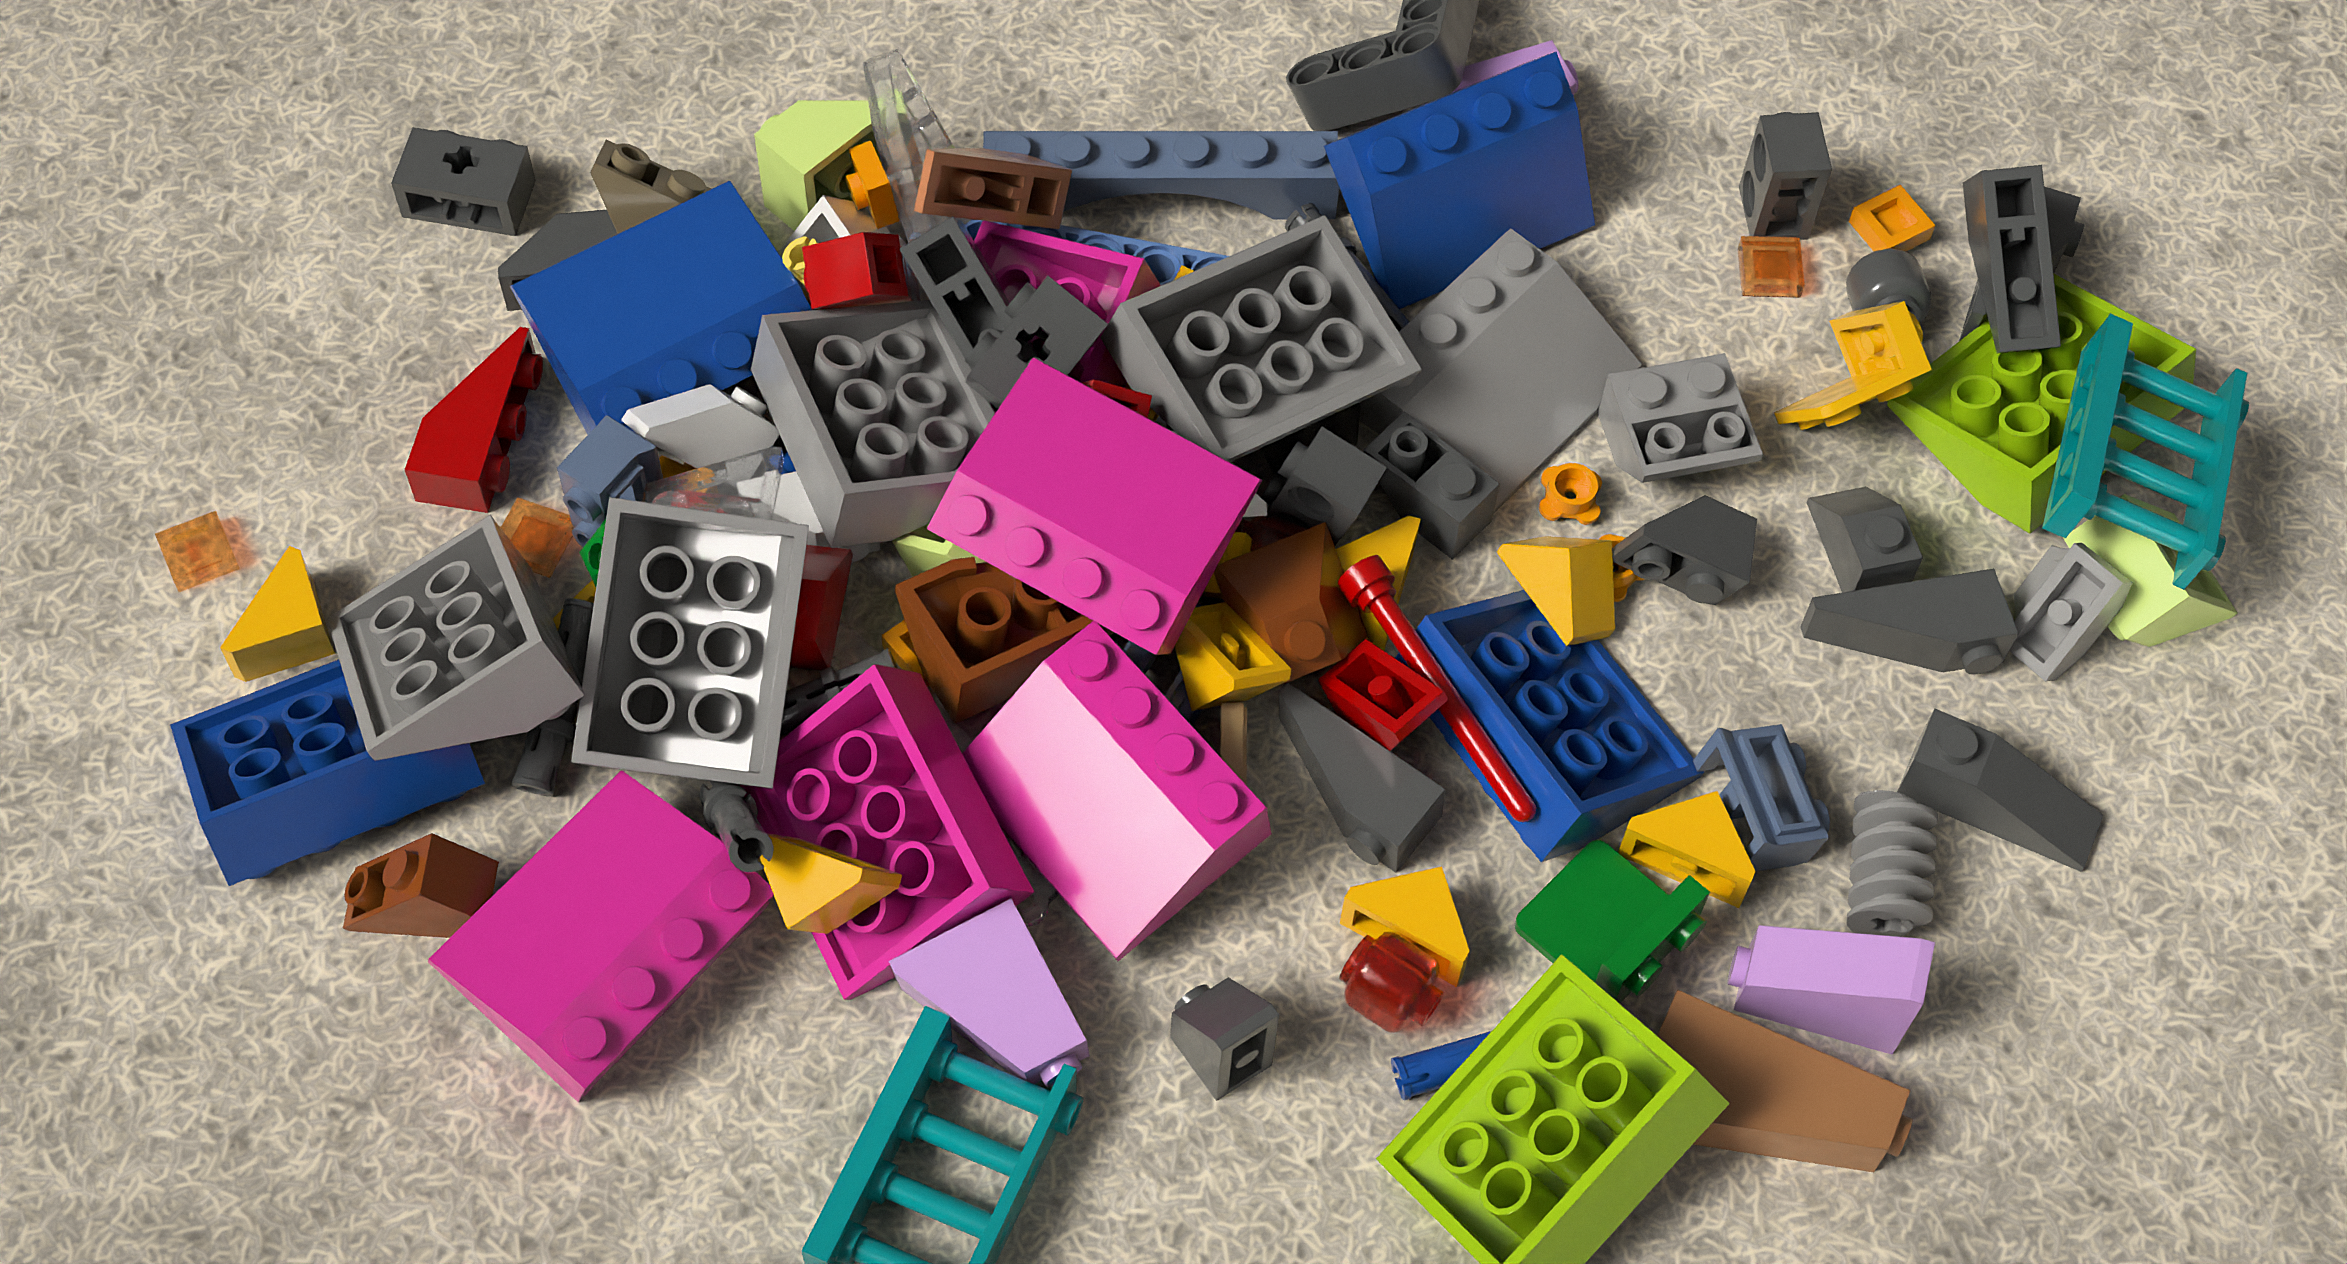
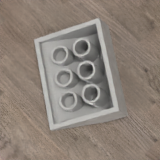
[1100,215,1422,462]
[1349,228,1642,513]
[751,300,995,548]
[571,497,809,789]
[327,514,585,761]

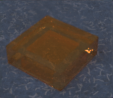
[1738,236,1805,298]
[501,497,573,578]
[155,511,240,592]

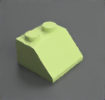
[754,100,898,231]
[2063,494,2238,647]

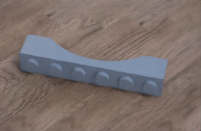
[983,131,1339,220]

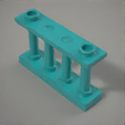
[2042,313,2249,590]
[802,1006,1084,1264]

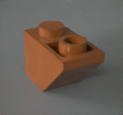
[343,833,499,938]

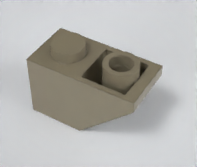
[590,139,712,234]

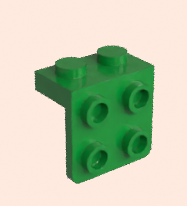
[1515,840,1710,1004]

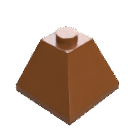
[1214,522,1369,684]

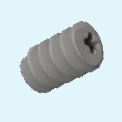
[1846,790,1938,937]

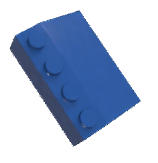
[1324,52,1595,309]
[510,181,812,435]
[1395,590,1705,862]
[170,659,485,886]

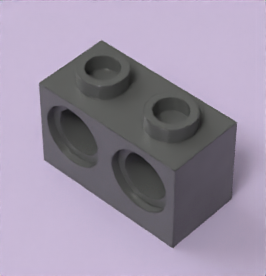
[1739,112,1832,243]
[1258,427,1387,546]

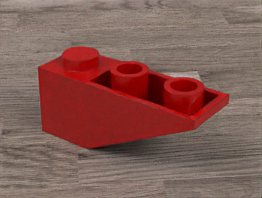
[802,232,921,309]
[405,327,543,513]

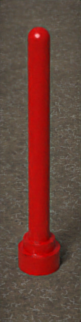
[1338,555,1536,822]

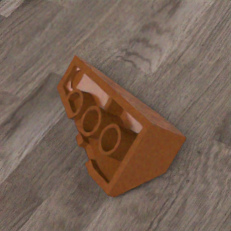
[895,557,1115,724]

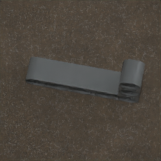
[1286,0,1480,131]

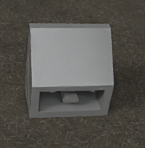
[1598,353,1763,483]

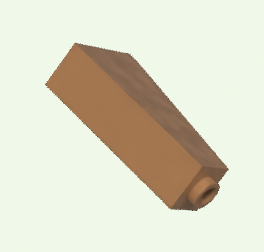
[1657,990,1913,1173]

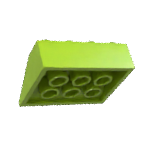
[1887,273,2196,534]
[1376,954,1730,1264]

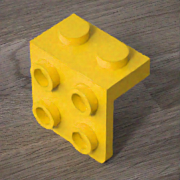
[1774,301,1932,430]

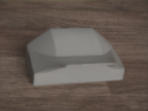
[2009,542,2133,682]

